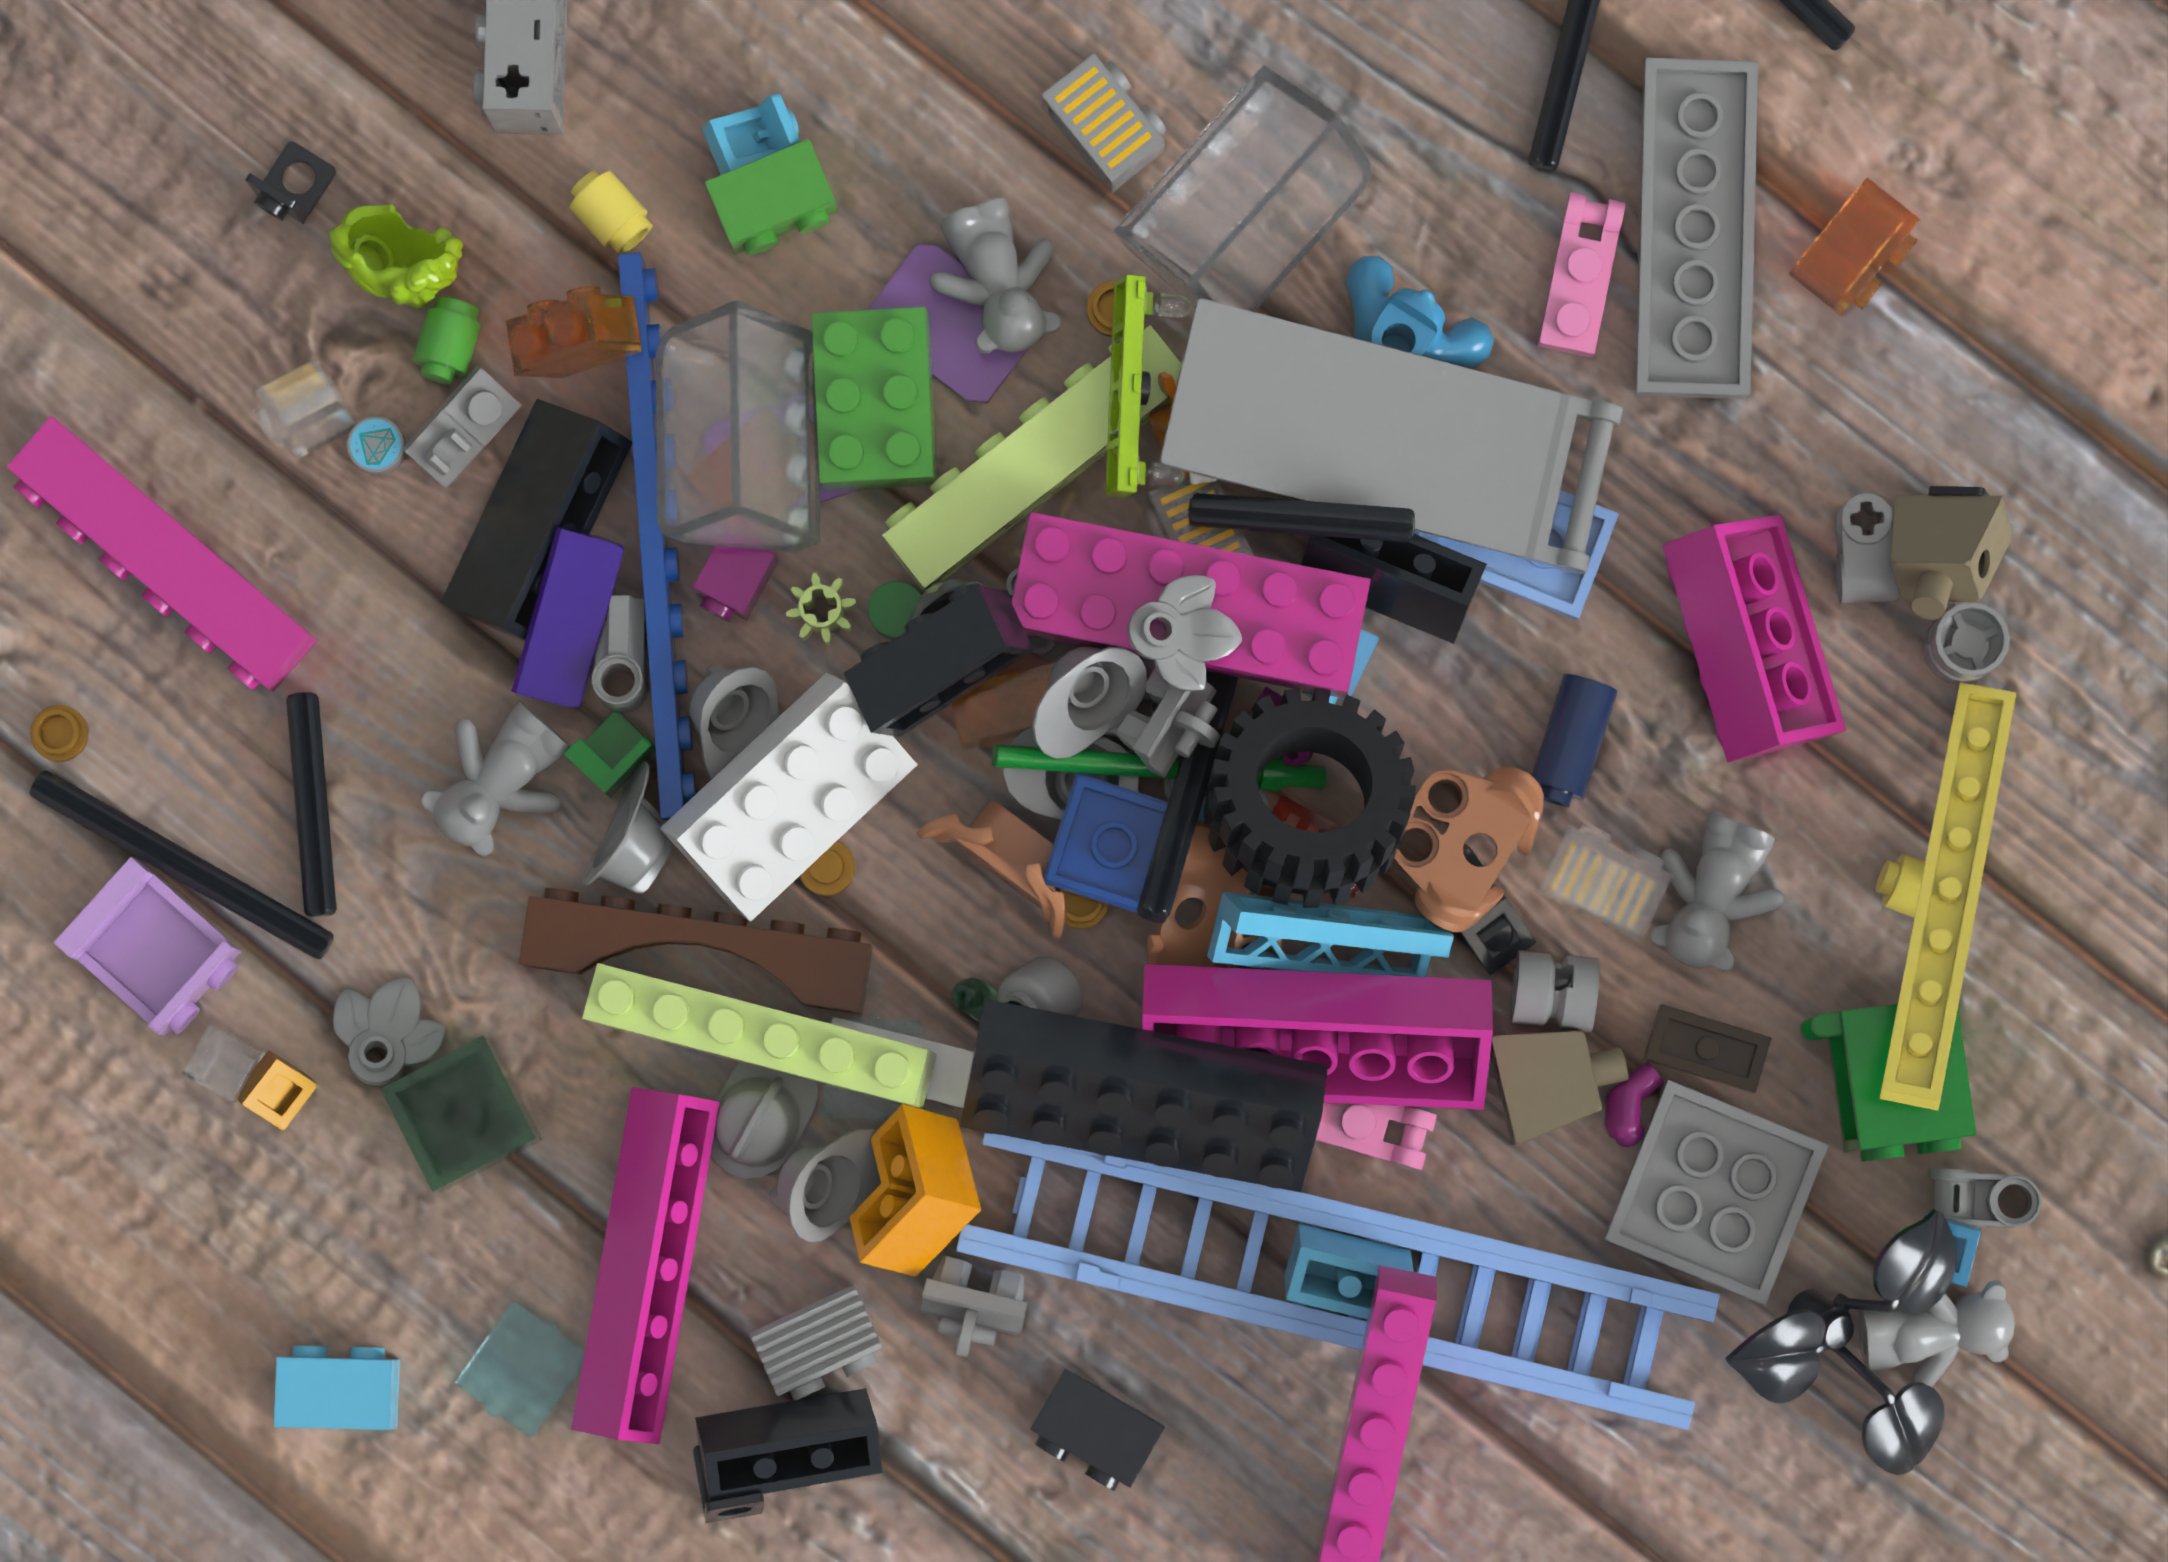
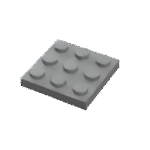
[1603,1080,1828,1305]

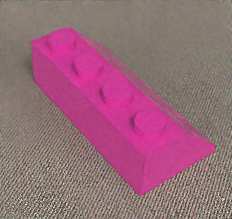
[1662,514,1847,763]

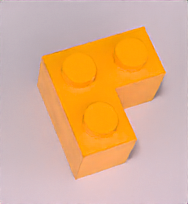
[849,1104,981,1277]

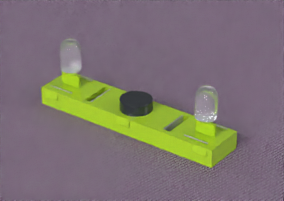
[1105,275,1191,498]

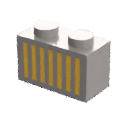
[1041,53,1166,193]

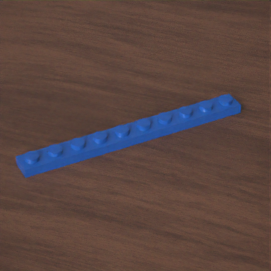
[618,253,697,821]

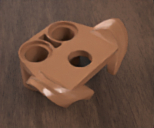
[1392,767,1544,932]
[916,799,1065,940]
[1147,820,1290,970]

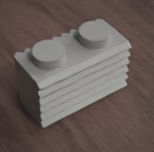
[749,1284,885,1400]

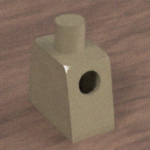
[1891,495,2013,620]
[1490,1031,1629,1145]

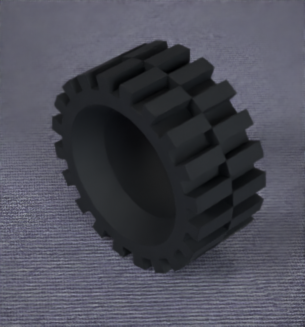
[1204,688,1416,908]

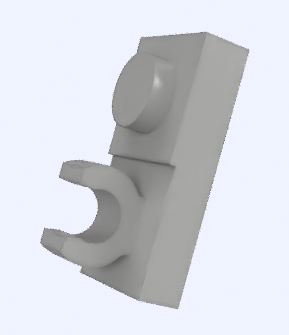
[402,365,522,489]

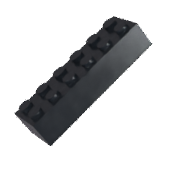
[960,999,1328,1192]

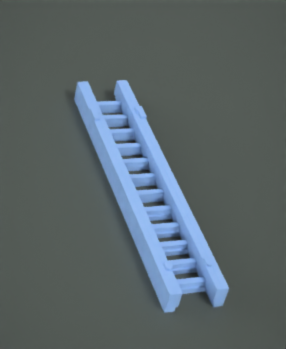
[956,1133,1720,1430]

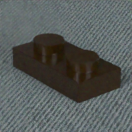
[1643,1004,1772,1093]

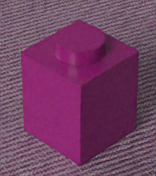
[693,527,779,622]

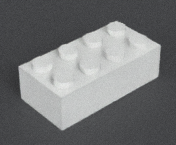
[660,673,918,922]

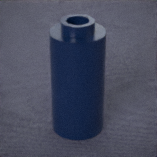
[1531,674,1618,807]

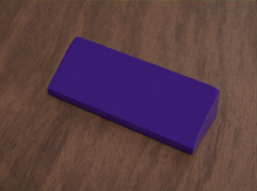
[511,527,624,709]

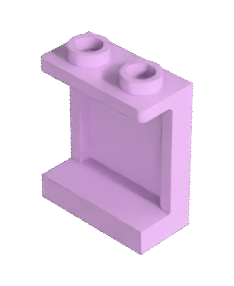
[54,857,242,1036]

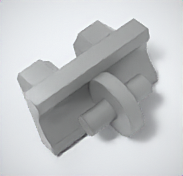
[1117,667,1220,778]
[920,1256,1028,1357]

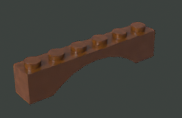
[519,888,873,1015]

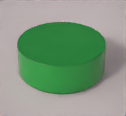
[868,581,921,639]

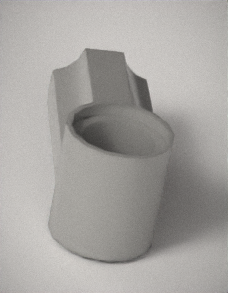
[592,595,648,714]

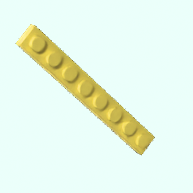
[1880,682,2017,1111]

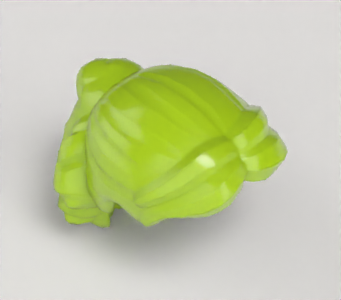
[329,204,463,310]

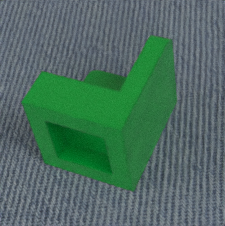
[564,712,656,798]

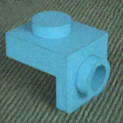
[701,93,800,175]

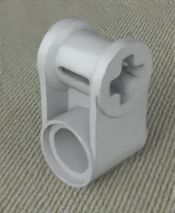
[1835,493,1899,604]
[1929,1169,2042,1228]

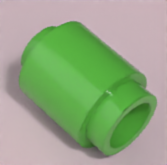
[412,296,482,385]

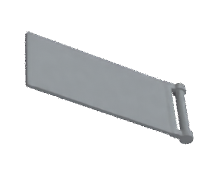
[1159,299,1623,574]

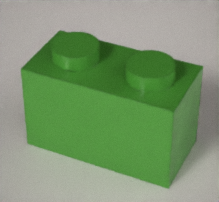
[705,138,838,256]

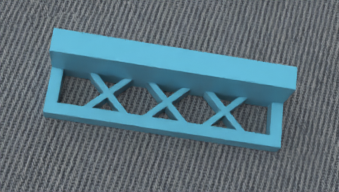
[1207,891,1454,977]

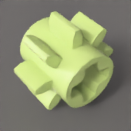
[786,573,857,646]

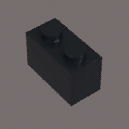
[1030,1368,1165,1491]

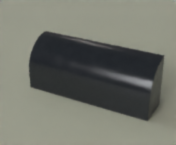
[440,399,632,642]

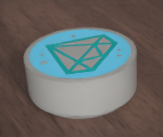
[347,416,406,475]

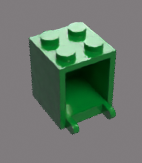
[1800,1004,1977,1162]

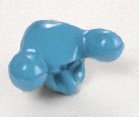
[1345,256,1494,369]

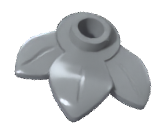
[1127,575,1242,691]
[333,977,446,1085]

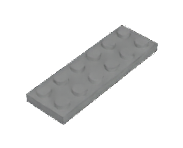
[1635,58,1758,400]

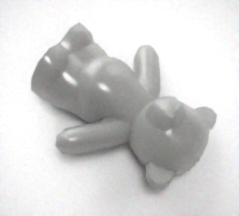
[929,198,1060,354]
[421,701,571,856]
[1651,812,1785,972]
[1857,1280,2015,1386]

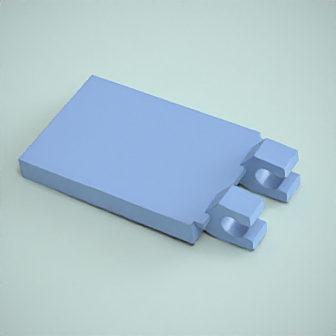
[1414,490,1619,620]

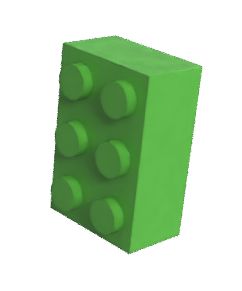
[812,307,938,491]

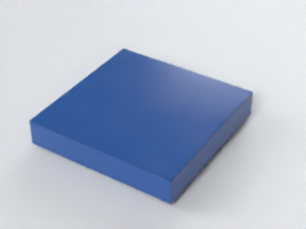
[1043,773,1168,914]

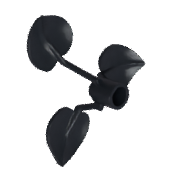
[1725,1208,1956,1475]

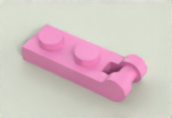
[1537,191,1626,358]
[1315,1102,1438,1171]

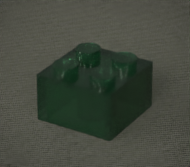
[380,1035,543,1193]

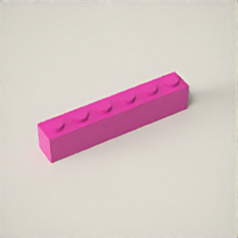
[7,416,318,692]
[571,1087,720,1445]
[1316,1265,1437,1562]

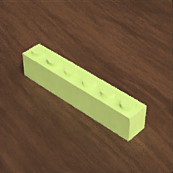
[882,325,1182,592]
[582,963,937,1109]

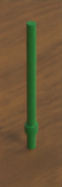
[992,744,1326,792]

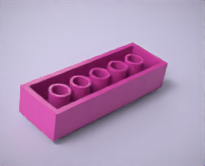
[1012,512,1371,699]
[1141,964,1493,1110]

